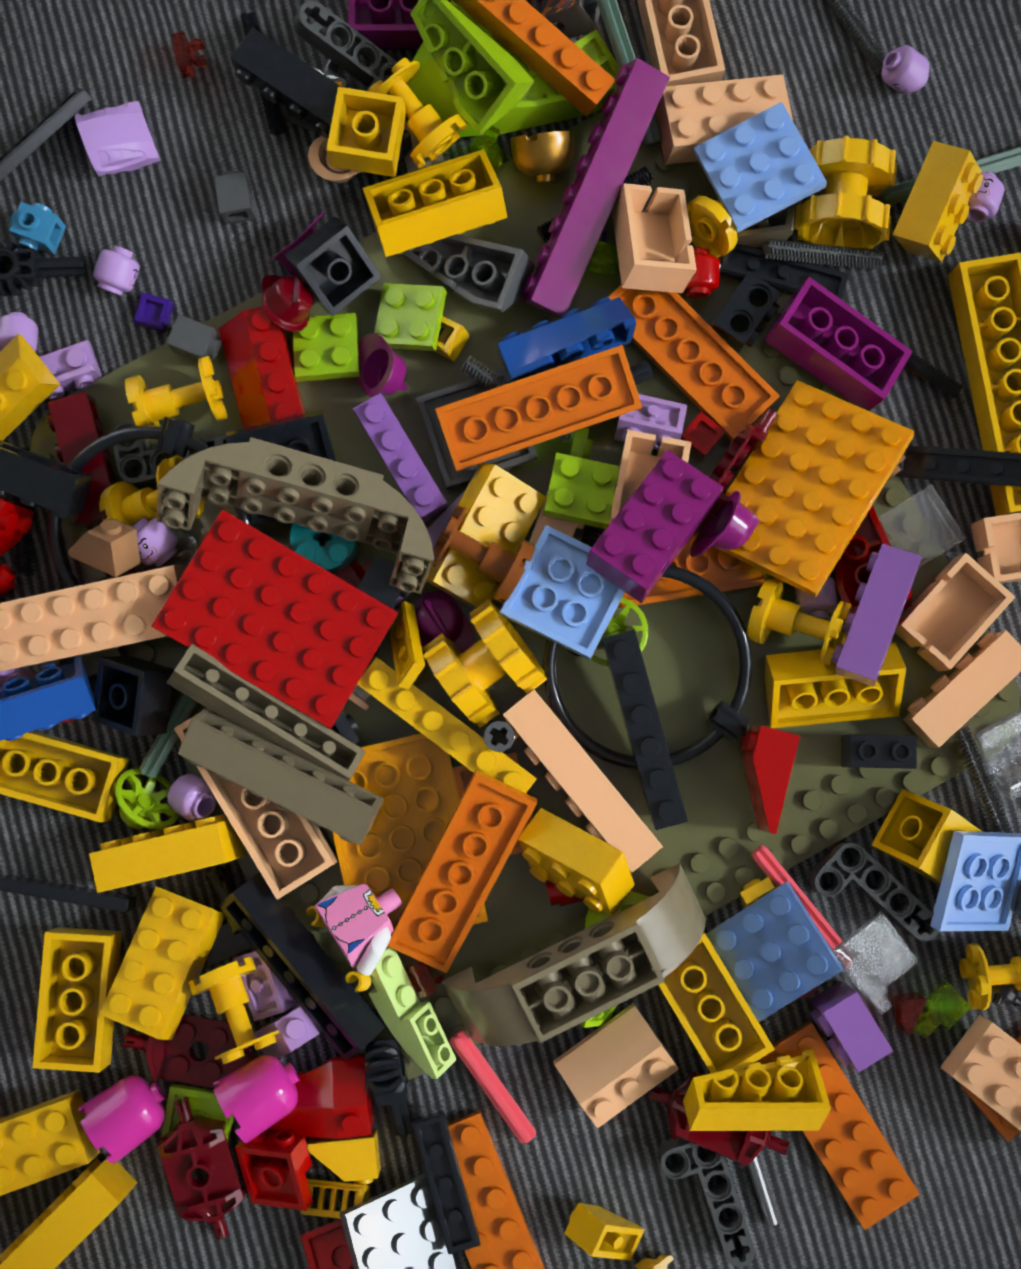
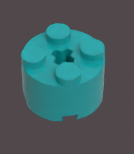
[290,523,360,574]

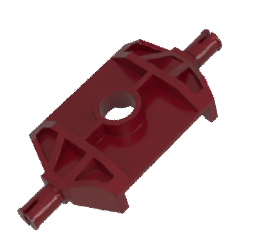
[695,408,778,535]
[124,1014,259,1088]
[646,1072,789,1169]
[157,1097,246,1240]

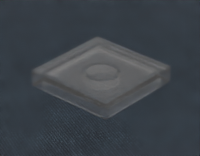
[878,484,966,567]

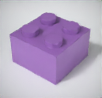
[809,981,893,1072]

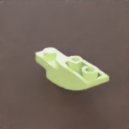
[368,946,457,1079]

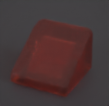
[893,993,926,1034]

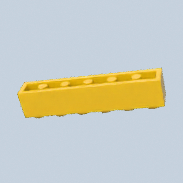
[357,657,537,793]

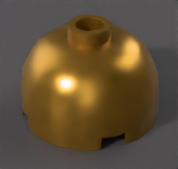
[510,131,574,183]

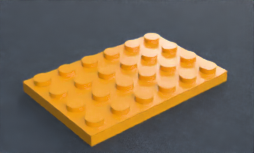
[715,380,914,597]
[332,733,488,929]

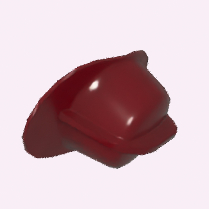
[261,275,313,332]

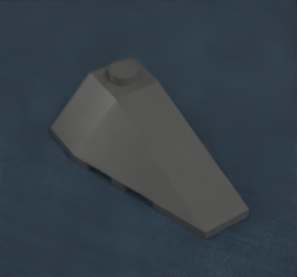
[402,234,535,312]

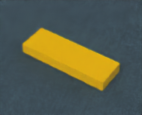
[389,601,425,690]

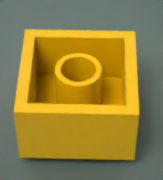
[326,87,406,177]

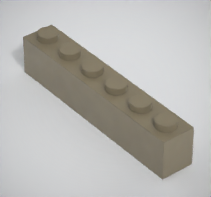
[167,644,366,781]
[178,709,384,845]

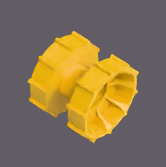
[794,136,897,249]
[423,599,547,728]

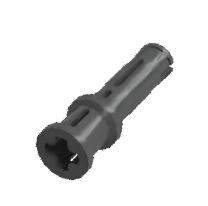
[484,721,515,752]

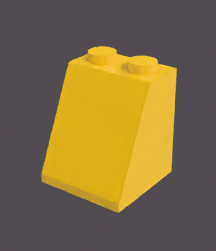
[872,789,982,886]

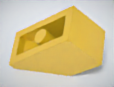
[307,1128,381,1185]
[564,1203,644,1261]

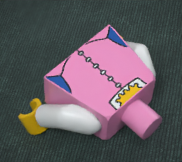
[306,884,402,992]

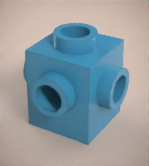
[9,202,66,255]

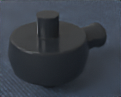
[992,984,1021,1006]

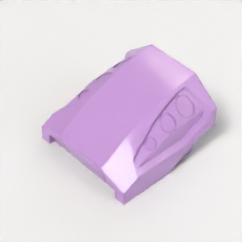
[75,101,161,176]

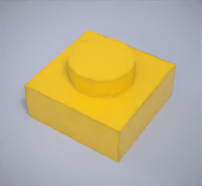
[740,877,776,908]

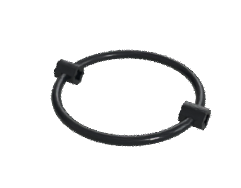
[48,416,251,588]
[543,565,753,769]

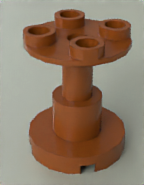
[432,505,535,604]

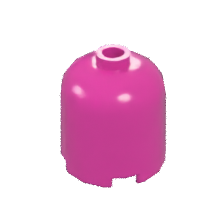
[213,1055,300,1144]
[78,1075,166,1164]

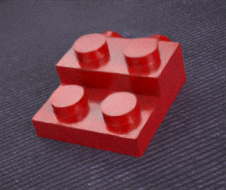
[235,1129,313,1211]
[300,1219,354,1269]

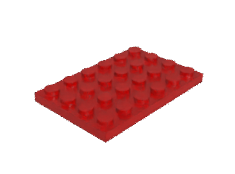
[151,509,398,729]

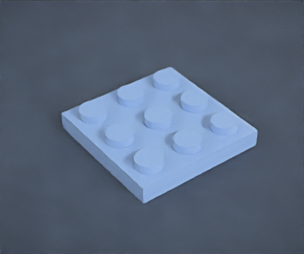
[694,102,827,233]
[500,525,625,660]
[930,831,1021,931]

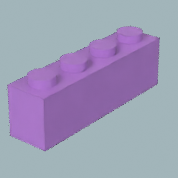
[353,393,448,523]
[831,543,922,687]

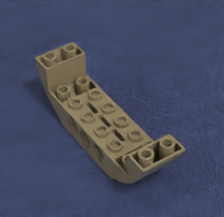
[157,437,434,594]
[442,863,706,1046]

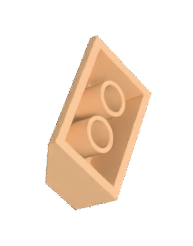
[553,1003,679,1128]

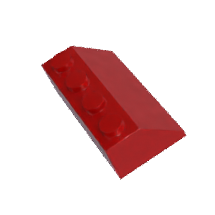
[218,306,306,428]

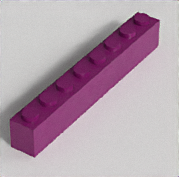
[522,58,670,318]

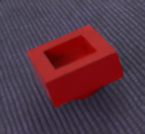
[681,411,726,458]

